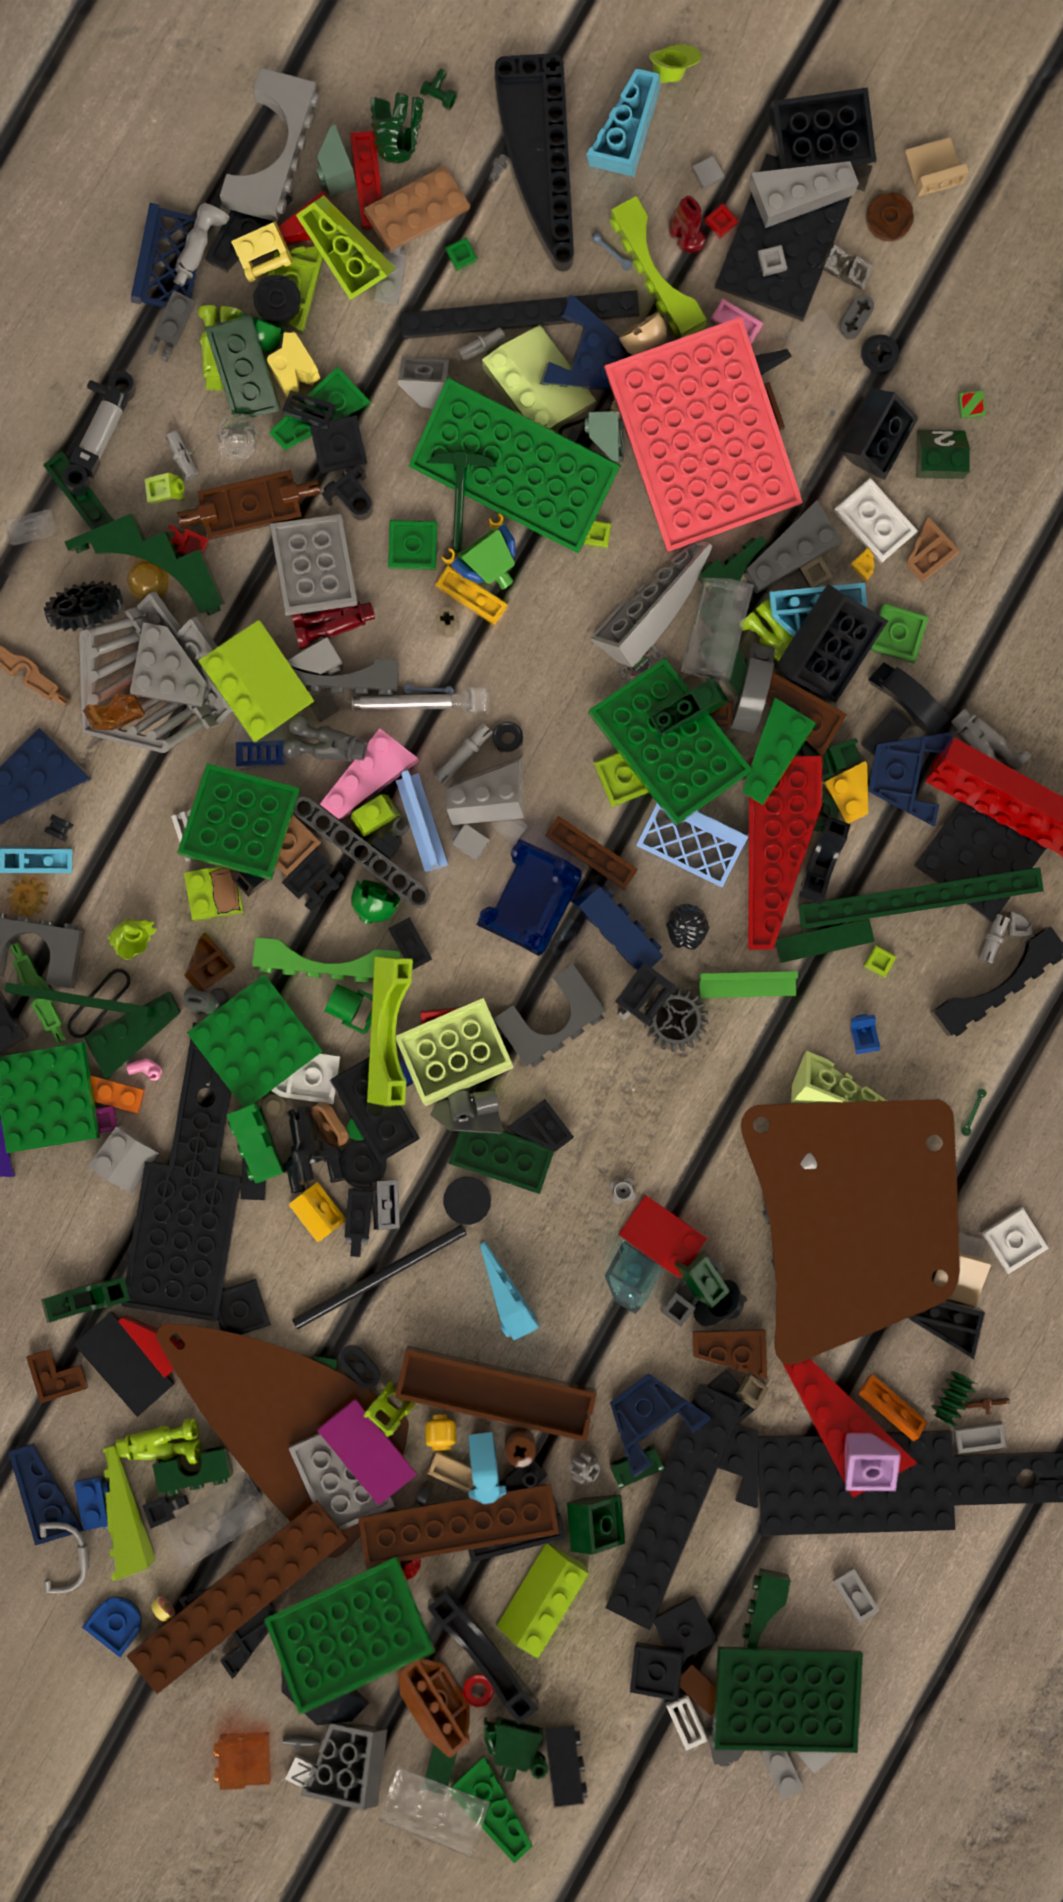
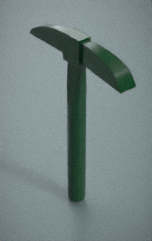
[426,451,497,552]

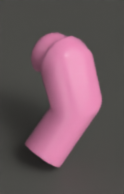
[126,1058,162,1081]

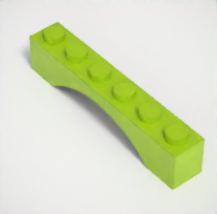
[609,196,707,339]
[367,956,413,1106]

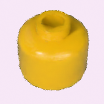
[425,1414,457,1451]

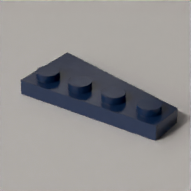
[8,1443,83,1546]

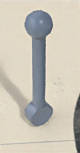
[592,233,632,270]
[404,684,454,694]

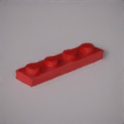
[350,130,382,230]

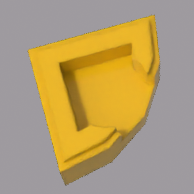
[850,547,874,582]

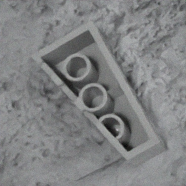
[749,161,859,228]

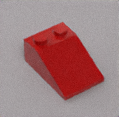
[618,1195,707,1278]

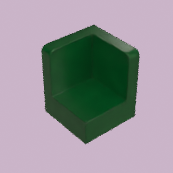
[827,738,861,773]

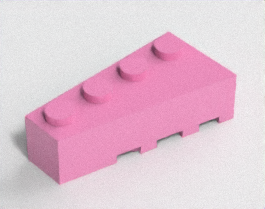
[320,729,419,821]

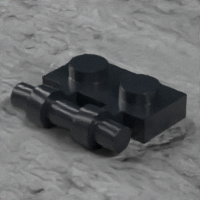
[281,848,345,911]

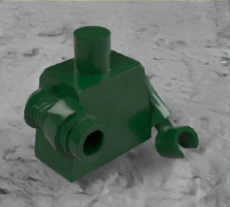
[483,1717,549,1782]

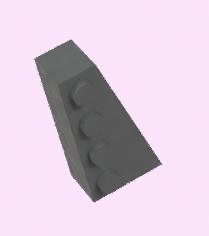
[744,500,842,595]

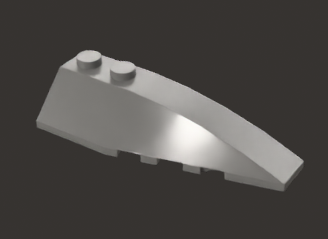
[590,541,712,667]

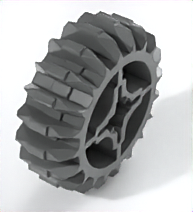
[644,987,709,1052]

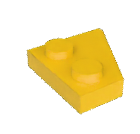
[824,761,868,823]

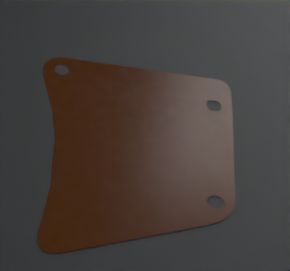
[741,1099,960,1365]

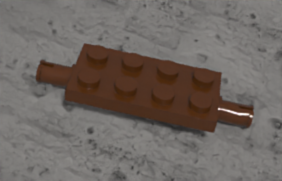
[177,470,321,540]

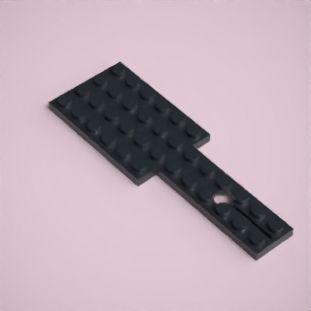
[121,1022,242,1322]

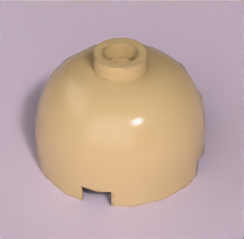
[619,312,667,355]

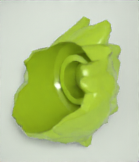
[108,917,157,960]

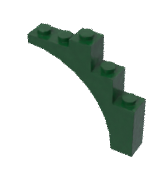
[698,536,767,697]

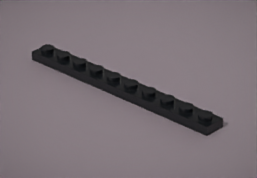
[400,290,640,339]

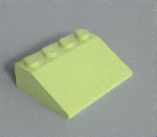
[482,325,597,431]
[396,998,514,1106]

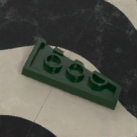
[83,992,181,1080]

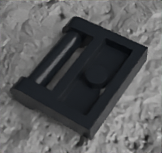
[614,962,678,1027]

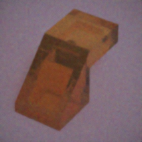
[83,693,145,731]

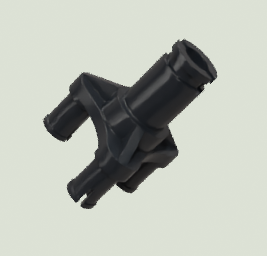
[283,1106,346,1194]

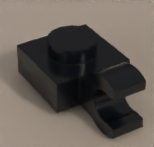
[142,1495,190,1529]

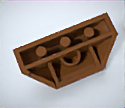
[398,1658,470,1757]

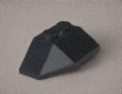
[281,1670,369,1726]

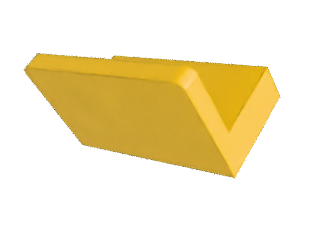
[289,1182,346,1242]

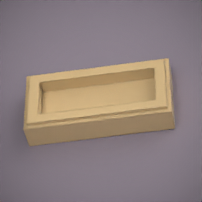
[427,1451,474,1493]

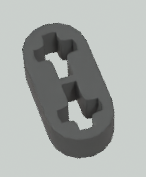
[839,295,874,340]

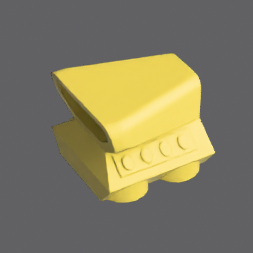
[266,331,321,400]

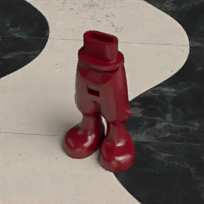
[669,196,706,253]
[292,601,375,648]

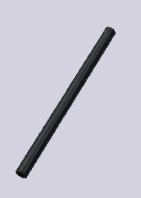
[292,1224,467,1329]

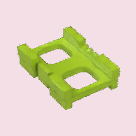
[363,1381,416,1437]

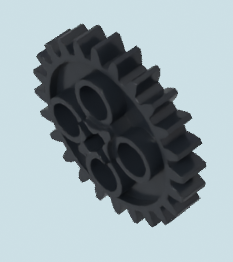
[44,581,124,632]

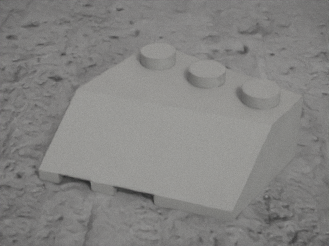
[446,755,524,825]

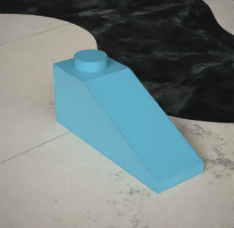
[0,846,72,873]

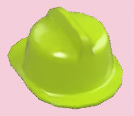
[649,44,702,83]

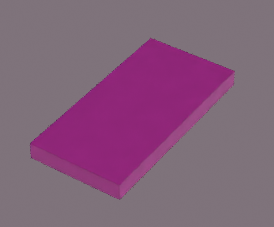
[317,1398,417,1505]

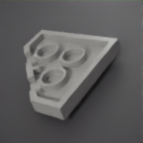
[130,622,207,708]

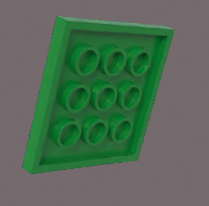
[177,763,300,880]
[186,974,323,1108]
[0,1042,100,1153]

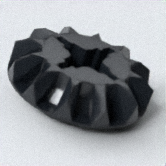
[861,334,899,374]

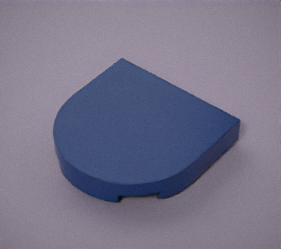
[82,1596,142,1657]

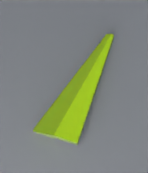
[103,1445,156,1581]

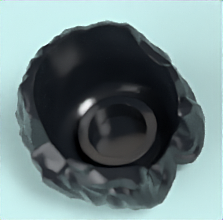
[666,904,710,950]

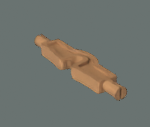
[0,645,70,707]

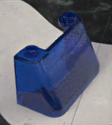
[476,839,582,956]

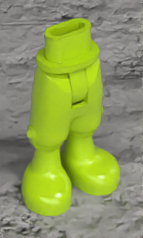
[198,305,243,391]
[737,598,793,661]
[115,1418,201,1464]

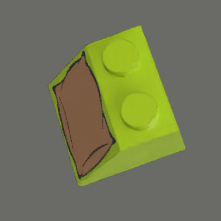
[184,867,244,922]

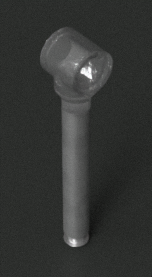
[351,687,490,714]

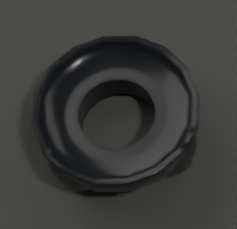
[492,722,523,752]

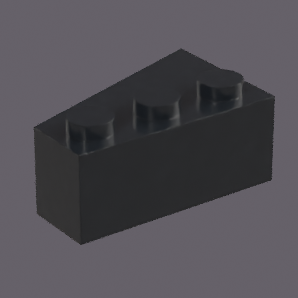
[908,1300,985,1360]
[545,1725,588,1808]

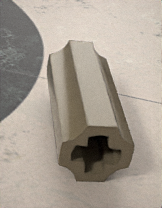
[436,607,459,637]

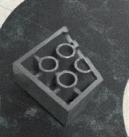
[300,1723,387,1810]

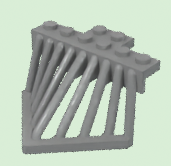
[79,591,234,753]

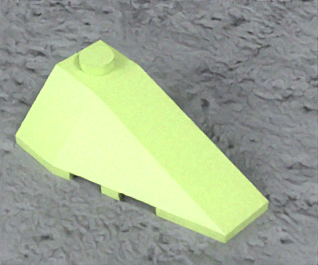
[791,1051,887,1104]

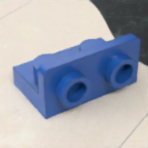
[74,1475,110,1531]

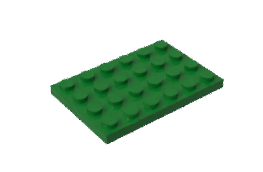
[588,658,752,826]
[264,1557,435,1715]

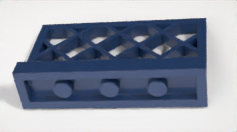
[131,203,197,308]

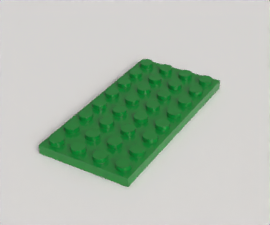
[408,377,621,553]

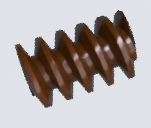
[505,1427,536,1467]

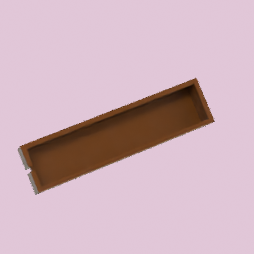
[395,1345,597,1442]

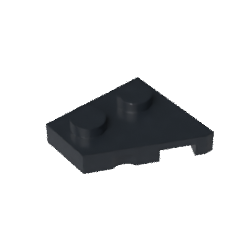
[508,1099,574,1152]

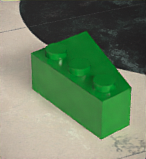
[226,1104,285,1184]

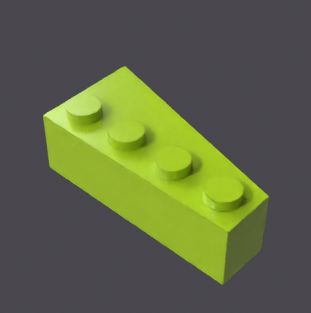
[296,196,396,300]

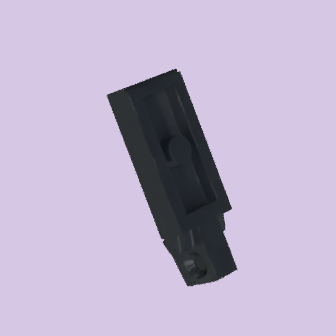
[344,1189,373,1257]

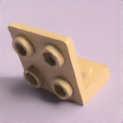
[905,138,969,197]

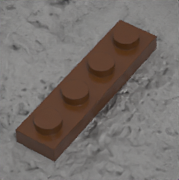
[545,816,638,890]

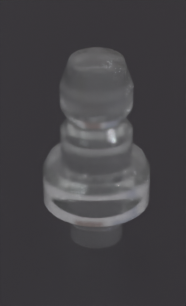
[489,154,508,183]

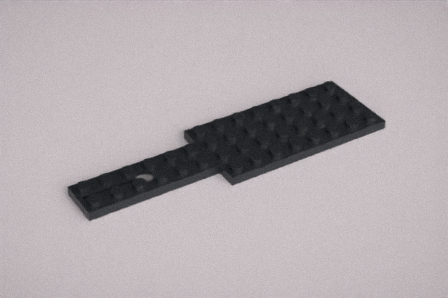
[758,1430,1063,1536]

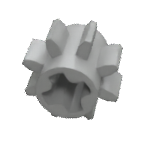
[570,1453,600,1484]

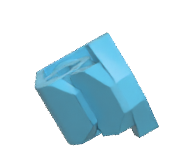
[468,1432,506,1504]

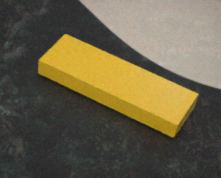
[435,566,508,625]

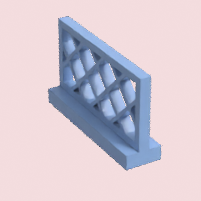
[396,770,448,872]
[636,803,748,888]

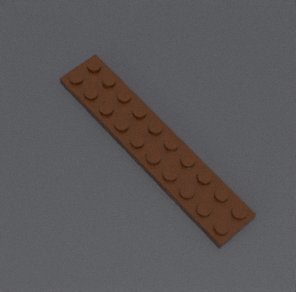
[126,1500,348,1694]

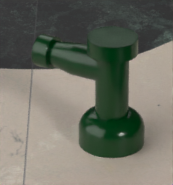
[420,69,457,110]

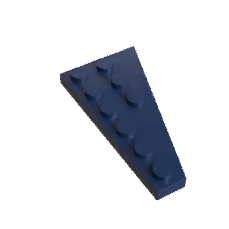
[0,728,92,825]

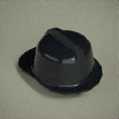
[693,1280,747,1327]

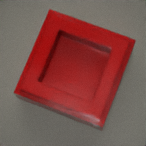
[705,203,739,239]

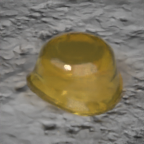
[127,561,169,601]

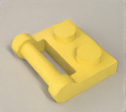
[231,221,293,282]

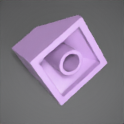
[845,1434,900,1491]

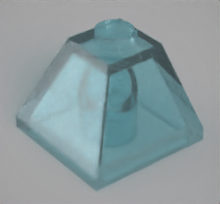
[604,1240,663,1314]

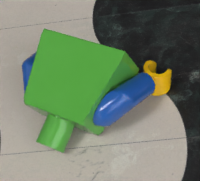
[441,513,516,589]

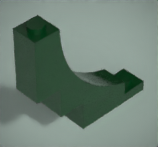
[64,514,225,616]

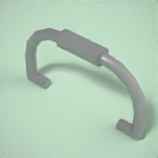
[39,1522,89,1594]

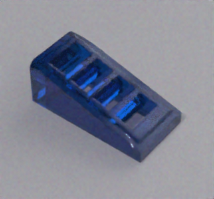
[236,740,285,767]

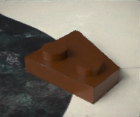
[184,932,235,992]

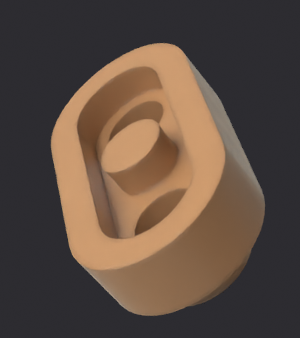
[311,1102,348,1148]

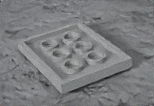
[270,514,357,616]
[289,1433,395,1530]

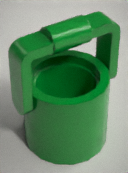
[324,984,373,1035]

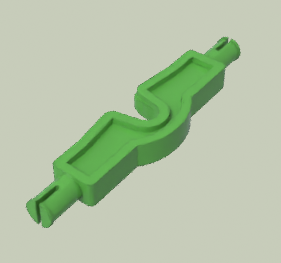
[10,942,66,1044]

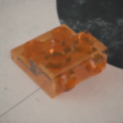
[214,1732,271,1790]

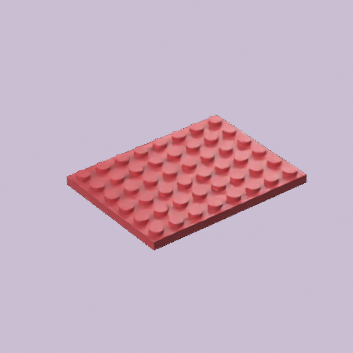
[604,316,803,552]

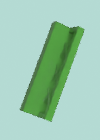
[699,971,798,998]

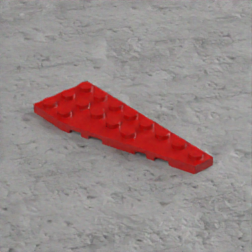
[748,756,823,950]

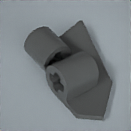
[430,1089,503,1133]

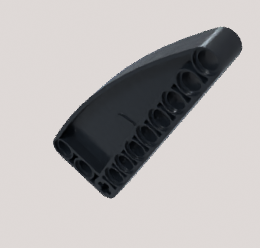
[494,53,574,272]

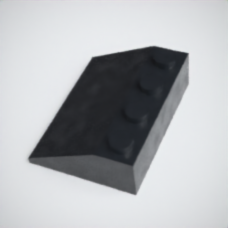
[769,87,877,169]
[775,584,888,703]

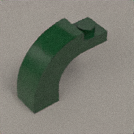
[41,1277,130,1323]

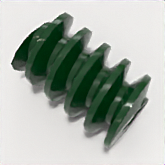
[931,1371,979,1427]

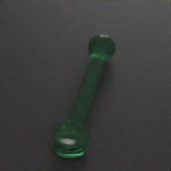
[961,1089,987,1136]

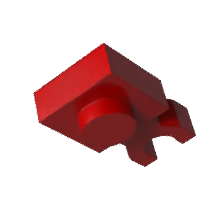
[168,524,209,555]

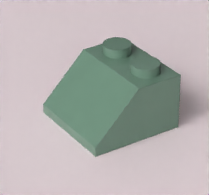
[315,125,357,198]
[585,411,624,462]

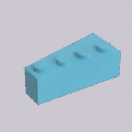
[586,68,661,177]

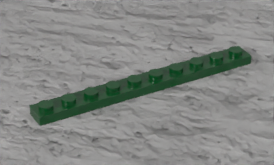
[798,867,1044,929]

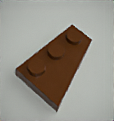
[692,1329,767,1379]

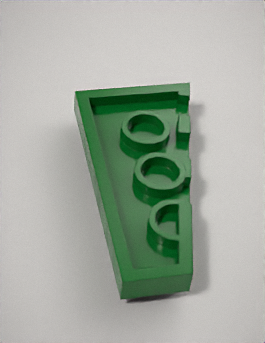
[268,366,371,451]
[742,698,816,805]
[448,1755,532,1864]

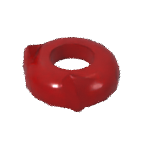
[462,1674,494,1708]

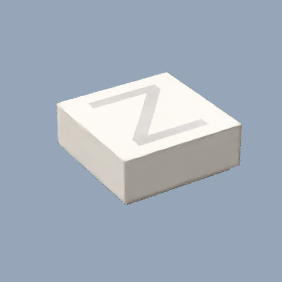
[285,1754,316,1788]

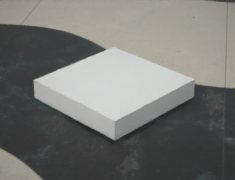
[980,1207,1049,1274]

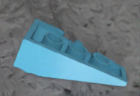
[480,1241,539,1340]

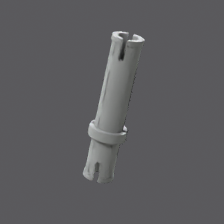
[433,722,493,785]

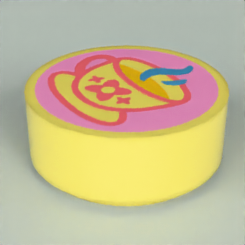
[151,1596,175,1622]

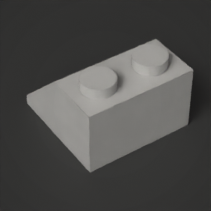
[88,1125,160,1193]

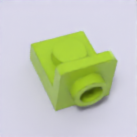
[145,473,185,504]

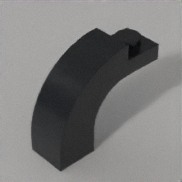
[868,662,949,735]
[799,816,851,905]

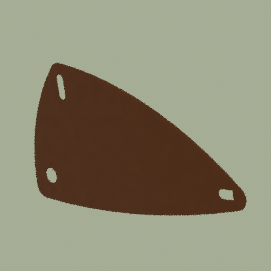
[156,1323,409,1558]

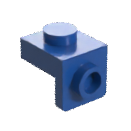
[850,1014,880,1054]

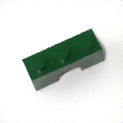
[152,1445,233,1496]

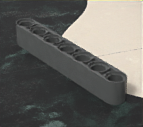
[294,796,430,908]

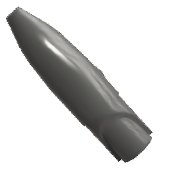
[282,1736,320,1751]

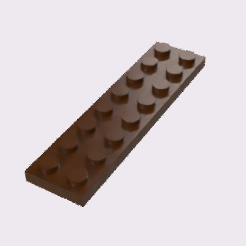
[358,1483,559,1568]

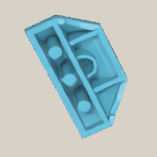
[769,583,867,638]

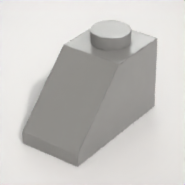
[287,637,344,676]

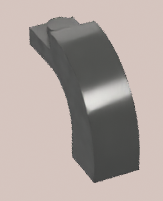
[731,643,775,733]

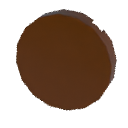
[866,192,914,242]

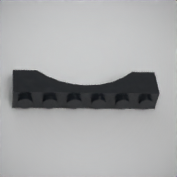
[930,926,1063,1037]
[427,1585,538,1724]

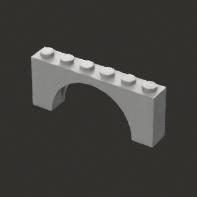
[220,68,320,222]

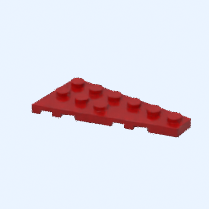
[782,1358,917,1497]

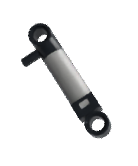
[63,371,135,496]

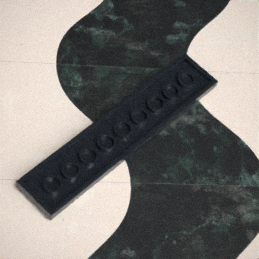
[606,1383,745,1630]

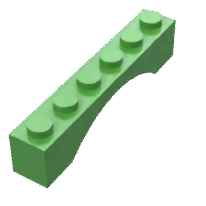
[252,937,401,983]

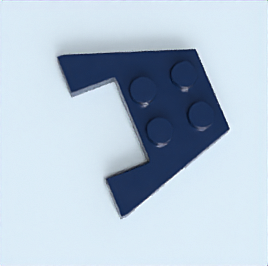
[540,294,626,391]
[868,732,953,826]
[610,1373,711,1477]

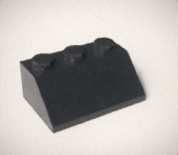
[840,389,918,480]

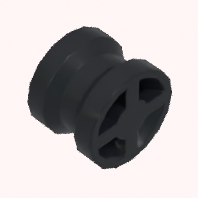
[44,814,74,842]

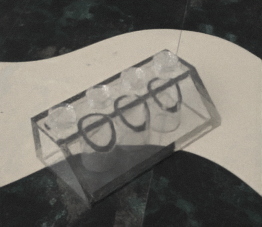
[681,578,754,683]
[162,1471,270,1571]
[380,1767,490,1858]

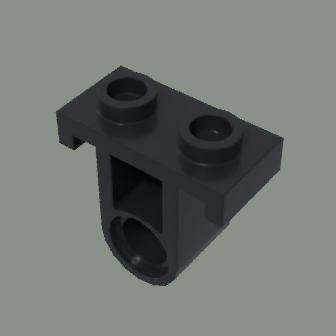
[321,464,373,520]

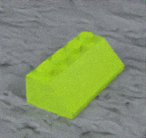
[496,1543,589,1659]

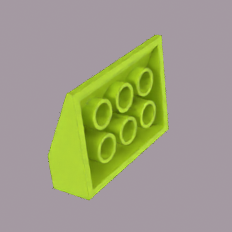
[198,620,314,743]

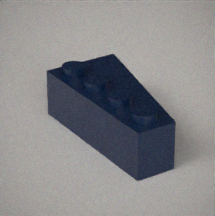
[570,881,664,971]

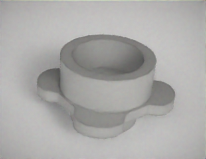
[610,1178,636,1204]

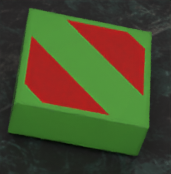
[958,391,986,419]

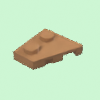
[906,517,959,583]

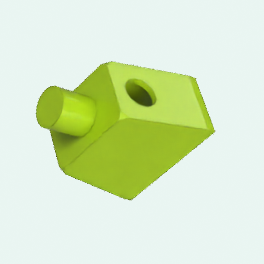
[350,795,401,839]

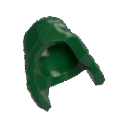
[370,92,424,164]

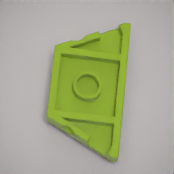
[268,246,324,334]

